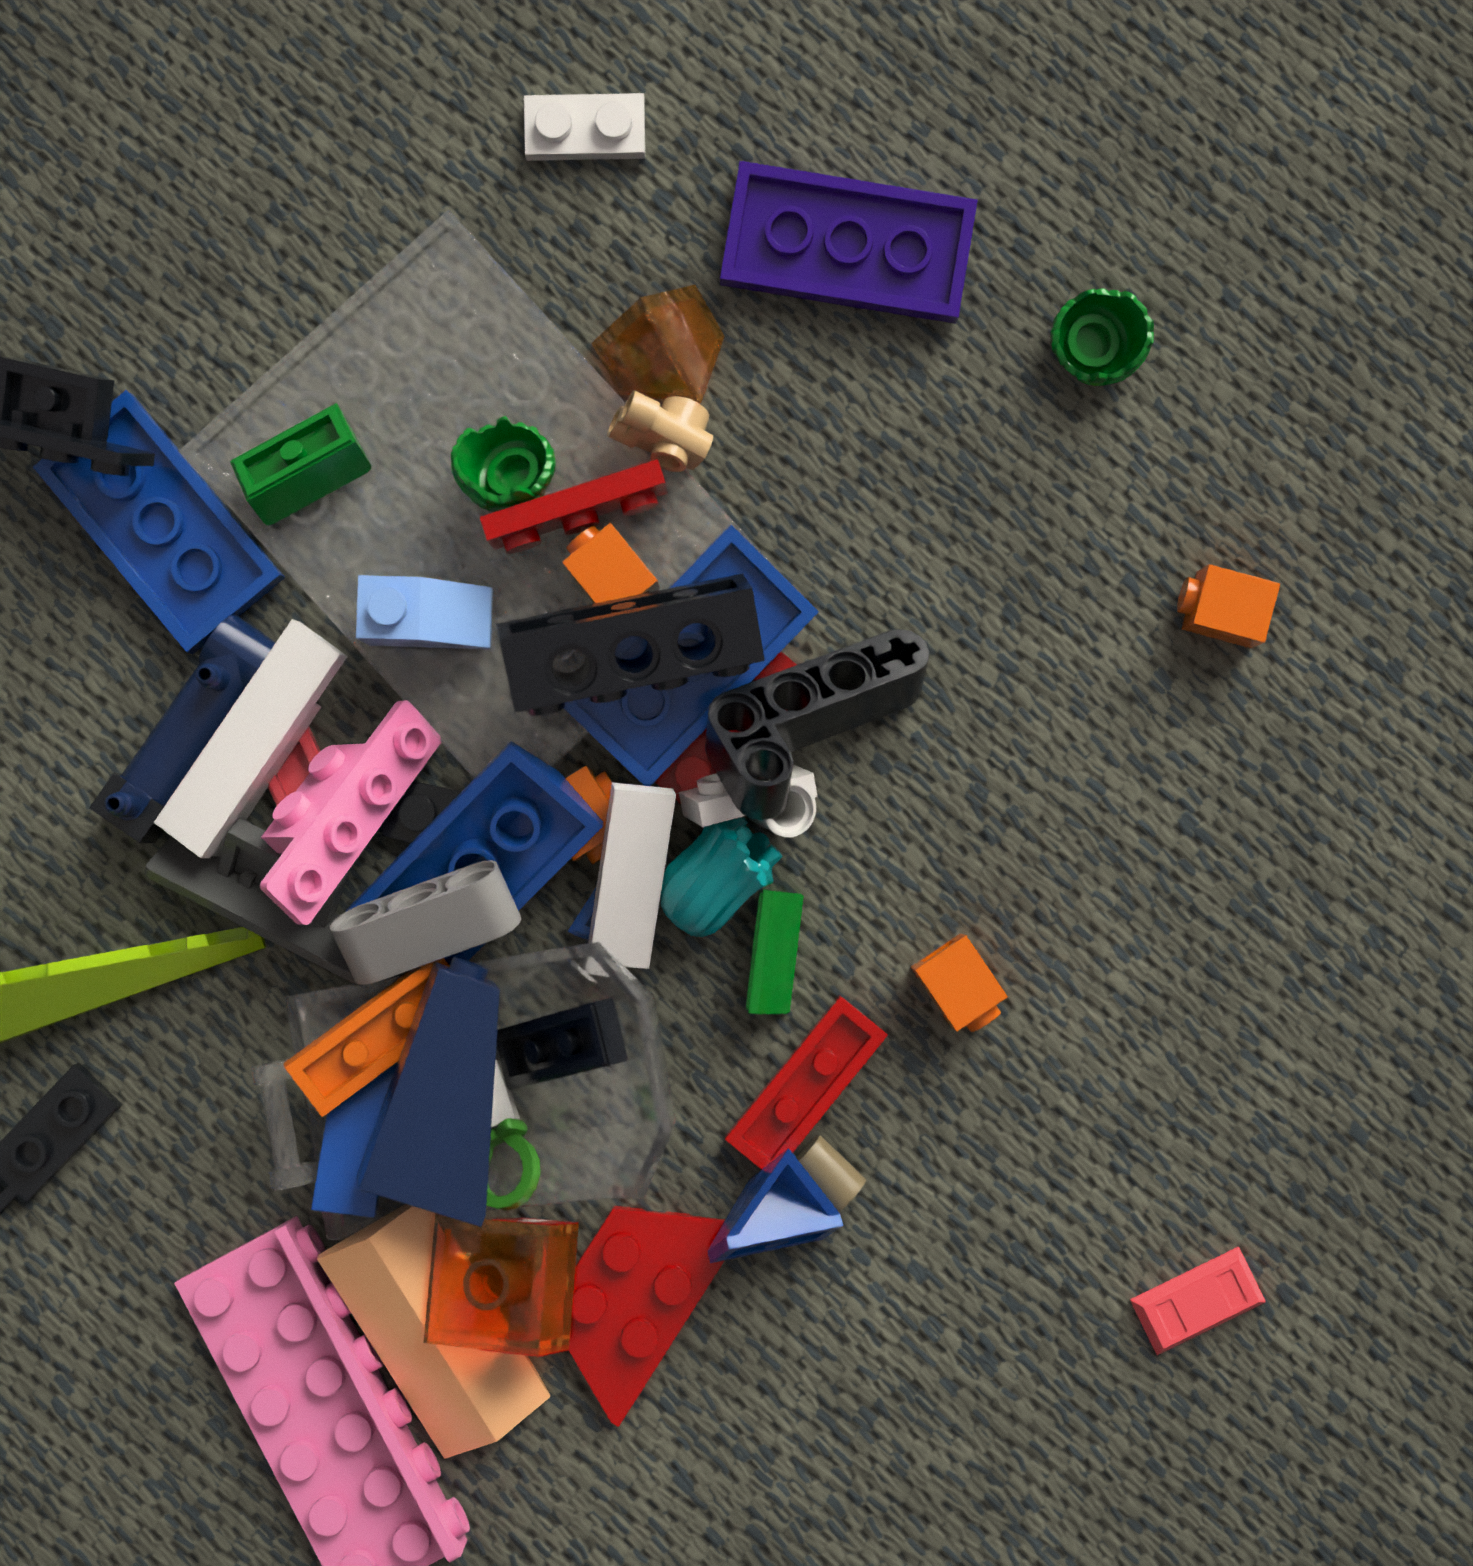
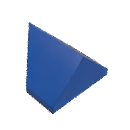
[707,1148,843,1263]

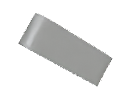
[330,860,522,985]

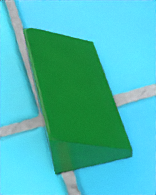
[230,403,371,526]
[745,889,804,1014]

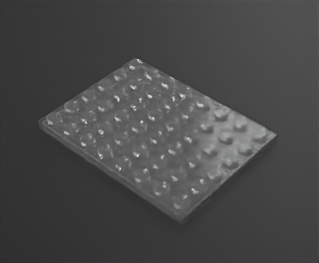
[179,210,774,778]

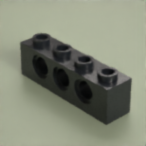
[496,574,765,716]

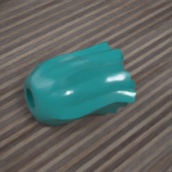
[660,817,783,938]

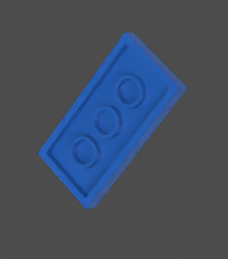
[33,390,286,654]
[564,525,819,786]

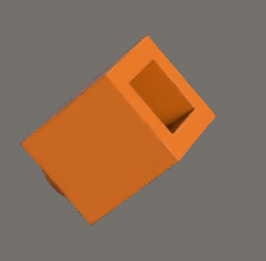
[562,522,660,604]
[1177,564,1281,648]
[911,933,1008,1033]

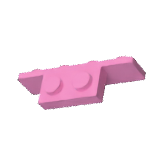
[260,700,442,925]

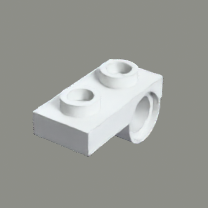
[679,764,818,837]

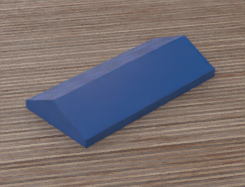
[345,741,604,966]

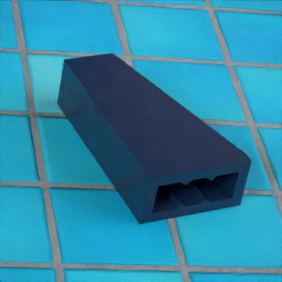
[356,957,500,1227]

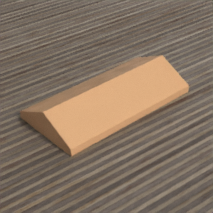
[317,1204,550,1459]

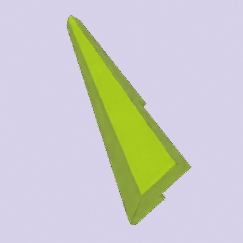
[0,927,266,1043]

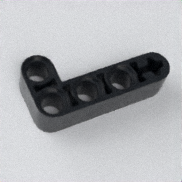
[705,629,929,820]

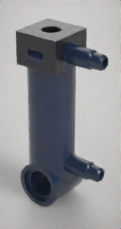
[89,614,276,843]

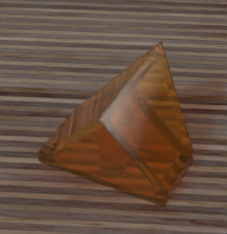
[591,285,725,404]

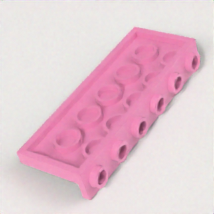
[174,1216,470,1566]

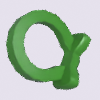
[486,1118,541,1211]

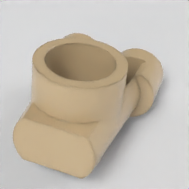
[607,390,713,472]

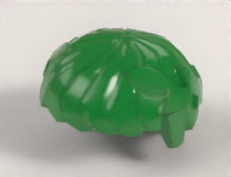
[1050,288,1154,386]
[451,416,556,512]

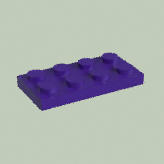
[720,161,978,324]

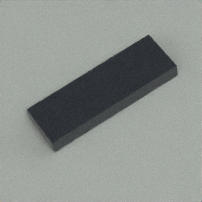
[496,997,629,1090]

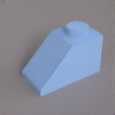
[356,575,493,649]

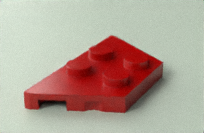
[546,1206,726,1427]

